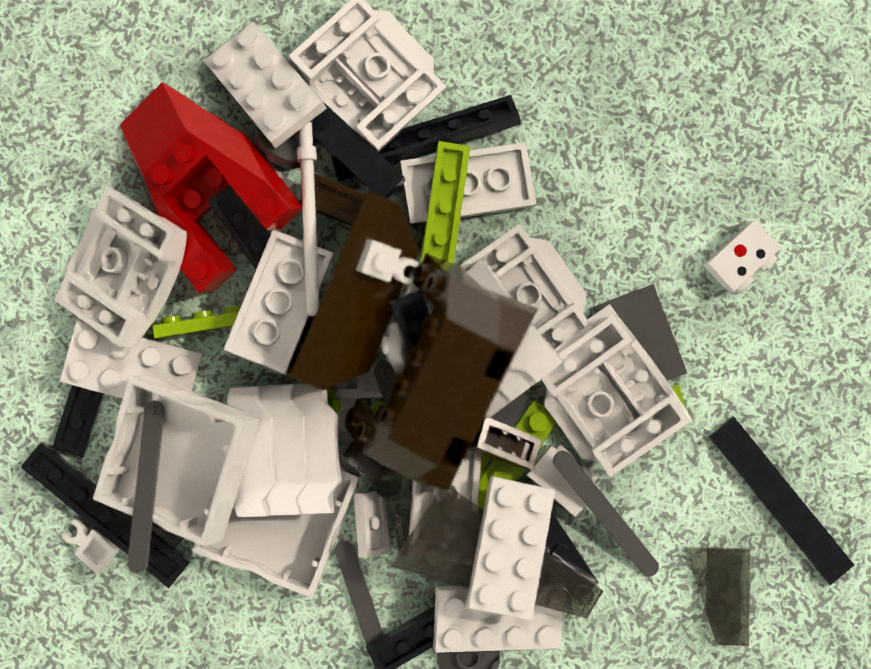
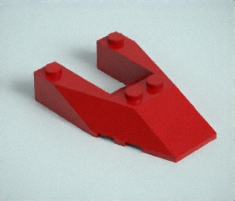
[120,82,302,293]

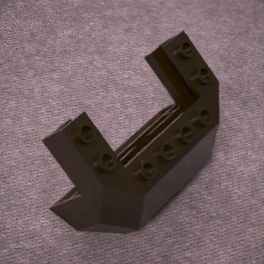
[287,173,419,390]
[345,253,538,491]

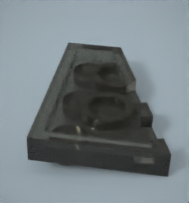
[685,546,750,646]

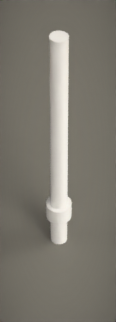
[297,122,320,316]

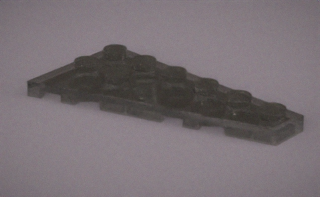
[390,487,603,618]

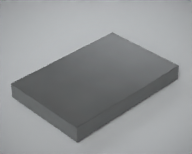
[593,284,687,381]

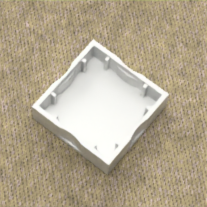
[93,375,260,547]
[192,467,361,598]

